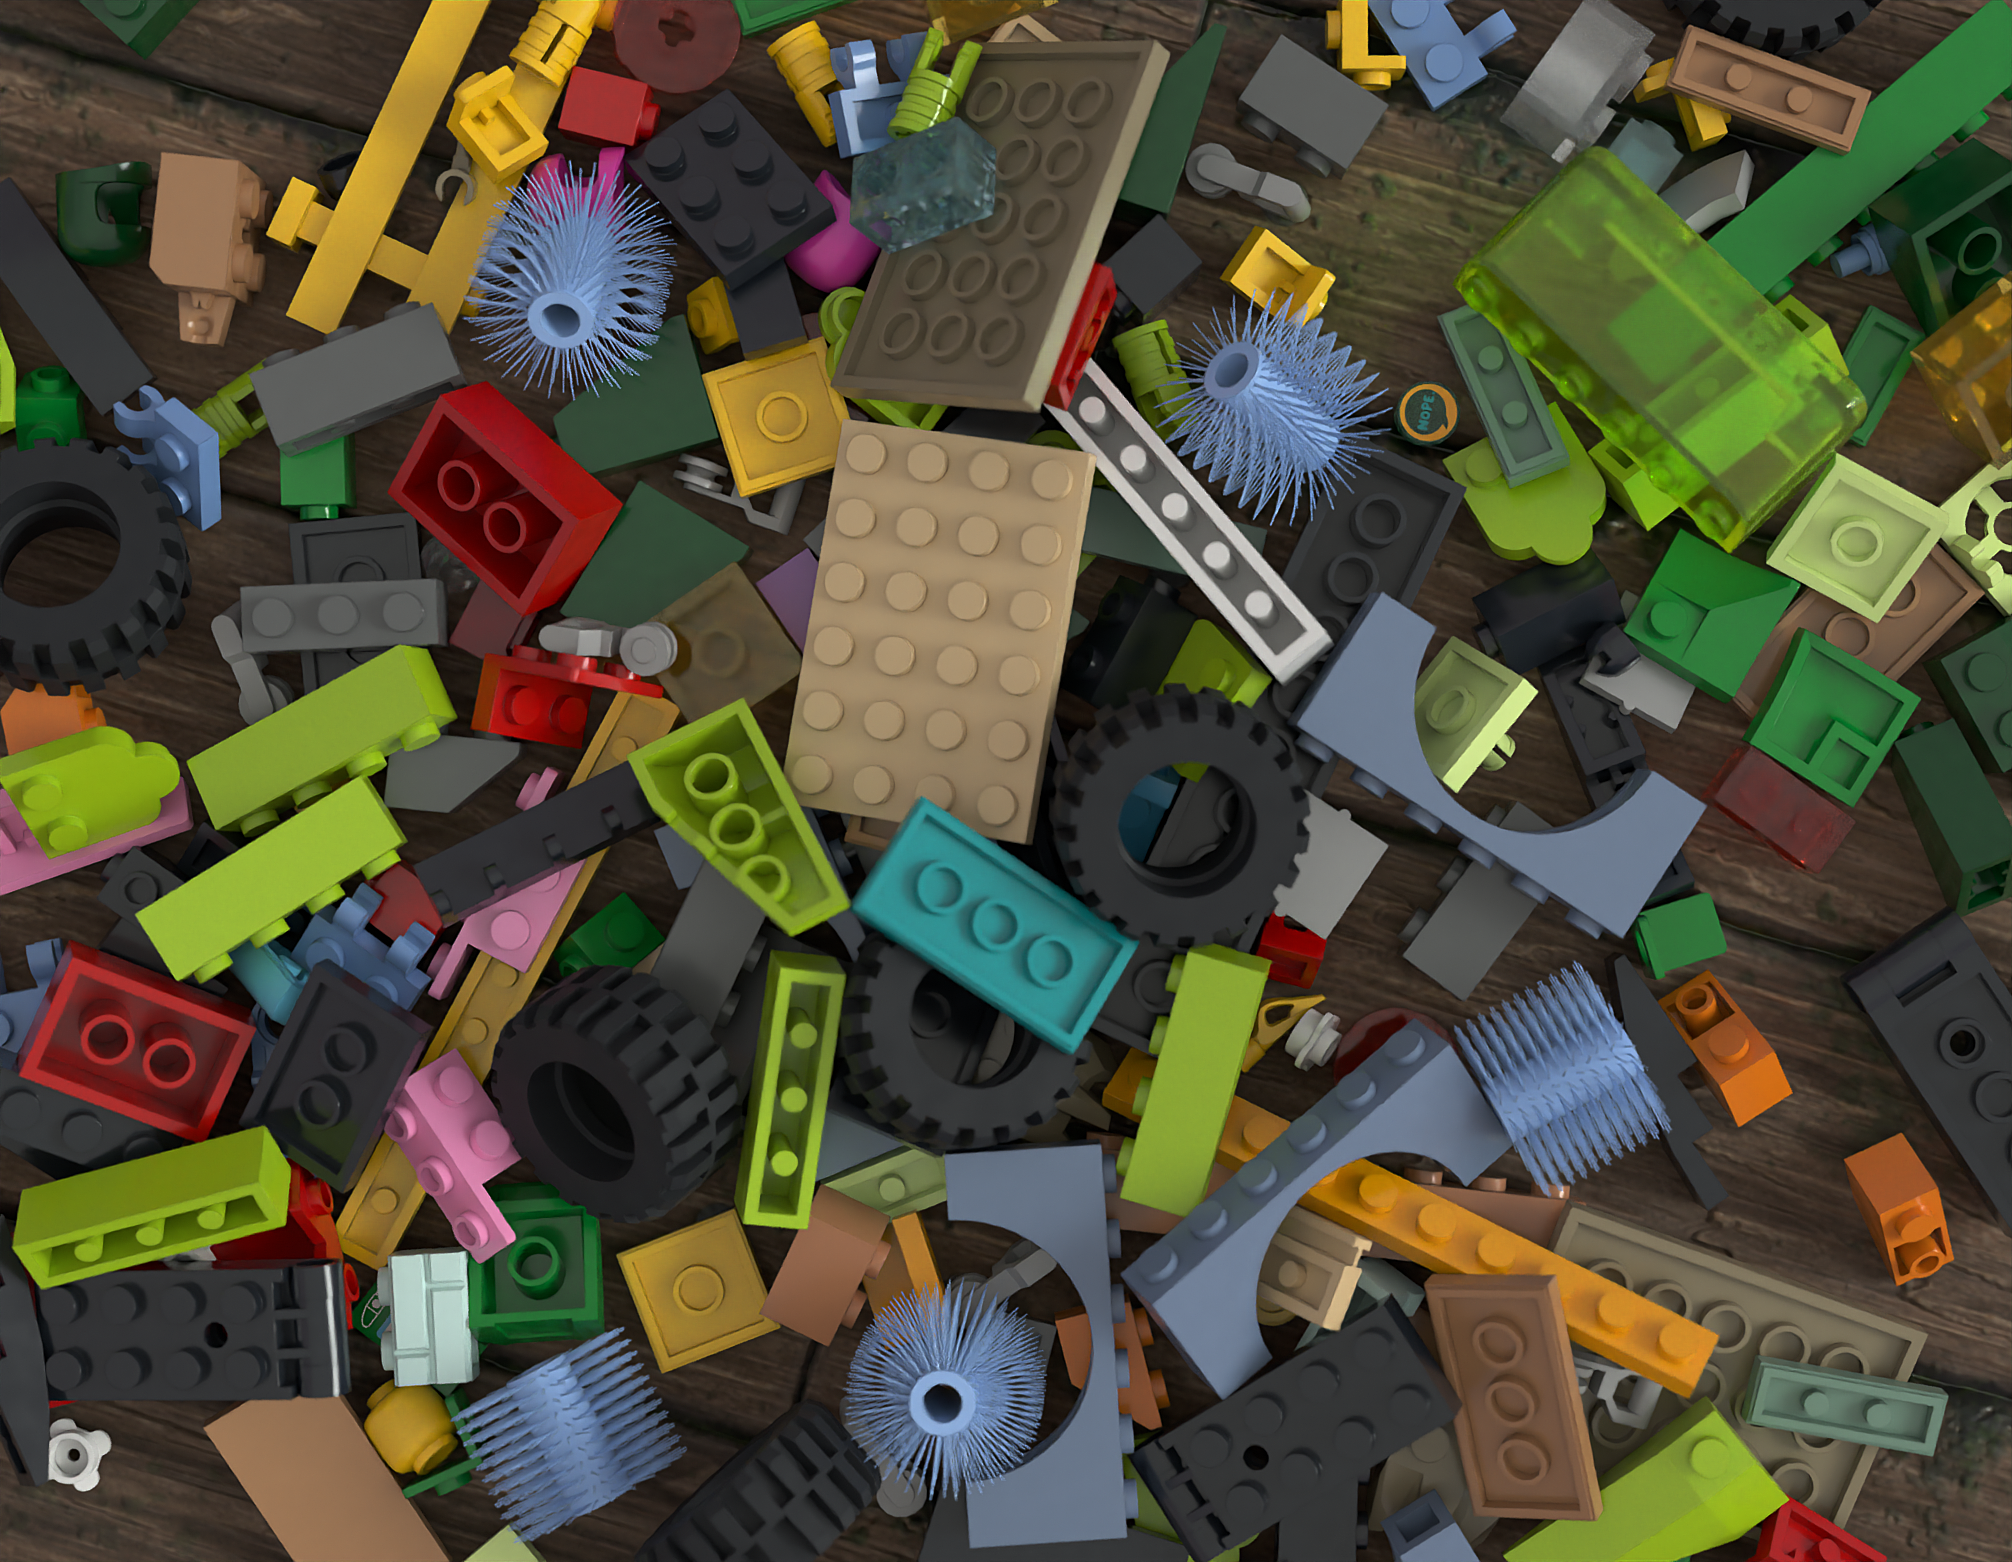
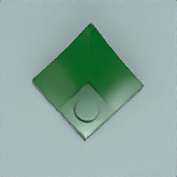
[1621,528,1801,704]
[1741,627,1922,808]

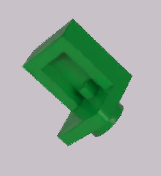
[15,365,87,452]
[553,892,666,978]

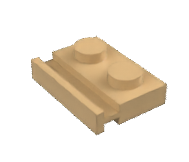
[1256,1205,1372,1331]

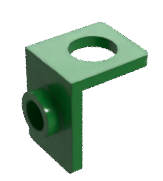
[1629,892,1727,980]
[402,1387,493,1499]

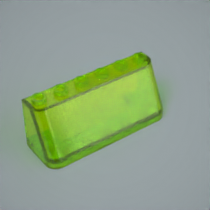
[1452,146,1867,554]

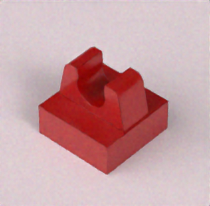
[1253,910,1327,990]

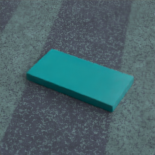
[848,796,1140,1055]

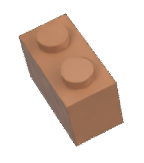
[759,1183,892,1347]

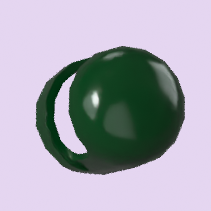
[55,161,152,268]

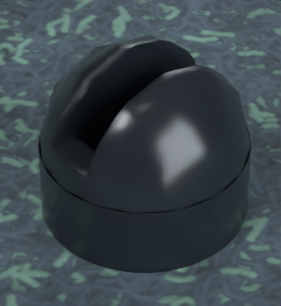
[317,150,362,202]
[1584,620,1642,678]

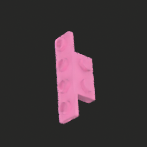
[426,767,588,1000]
[0,777,194,896]
[384,1048,522,1263]

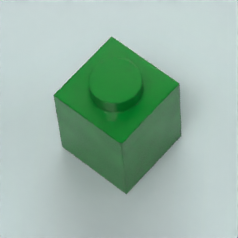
[280,432,357,521]

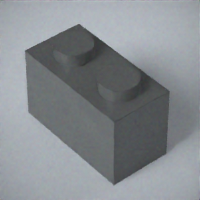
[1235,34,1389,180]

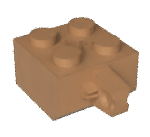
[149,152,273,347]

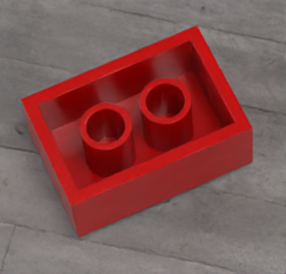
[387,381,623,617]
[17,939,257,1143]

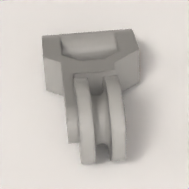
[1185,143,1311,222]
[673,453,807,536]
[211,600,295,725]
[539,616,678,676]
[951,1237,1057,1329]
[1571,1349,1663,1429]
[839,1394,927,1517]

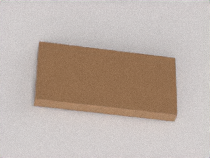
[1730,543,1986,722]
[1424,1274,1603,1521]
[203,1395,452,1562]

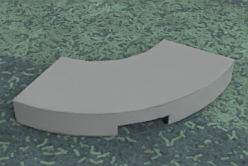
[1608,150,1755,283]

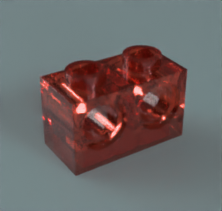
[1700,746,1856,874]

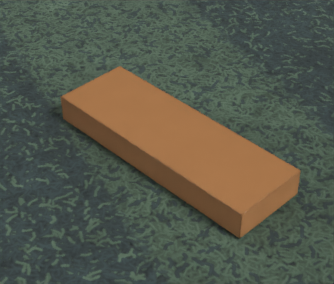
[1663,25,1872,156]

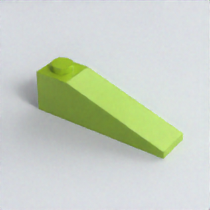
[626,697,851,937]
[1502,1395,1789,1562]

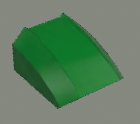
[468,1181,605,1346]

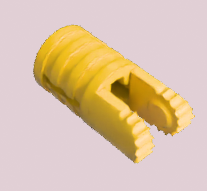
[509,0,600,88]
[767,21,844,148]

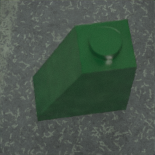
[548,314,723,480]
[560,480,754,628]
[1890,718,2012,917]

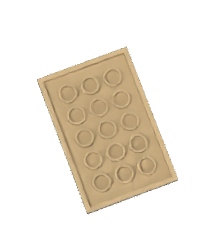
[783,419,1097,845]

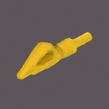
[1241,994,1327,1074]

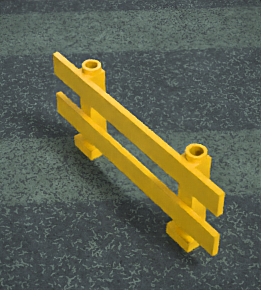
[266,0,624,335]

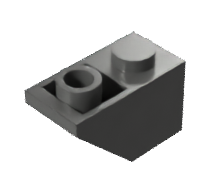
[384,723,528,813]

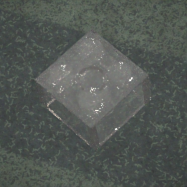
[1500,0,1655,164]

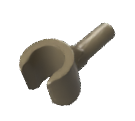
[435,141,478,206]

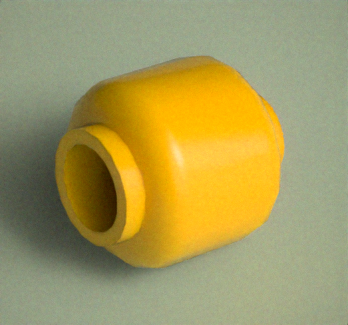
[363,1379,458,1476]

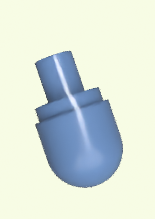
[1830,223,1890,278]

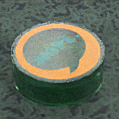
[1394,381,1460,446]

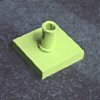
[1766,453,1949,623]
[1414,636,1538,793]

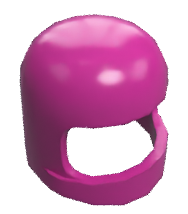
[526,147,626,243]
[784,170,889,293]

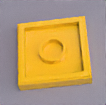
[701,336,851,499]
[616,1207,782,1374]

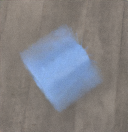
[463,160,677,401]
[1153,288,1393,526]
[1454,961,1671,1198]
[844,1277,1047,1500]
[451,1327,687,1544]

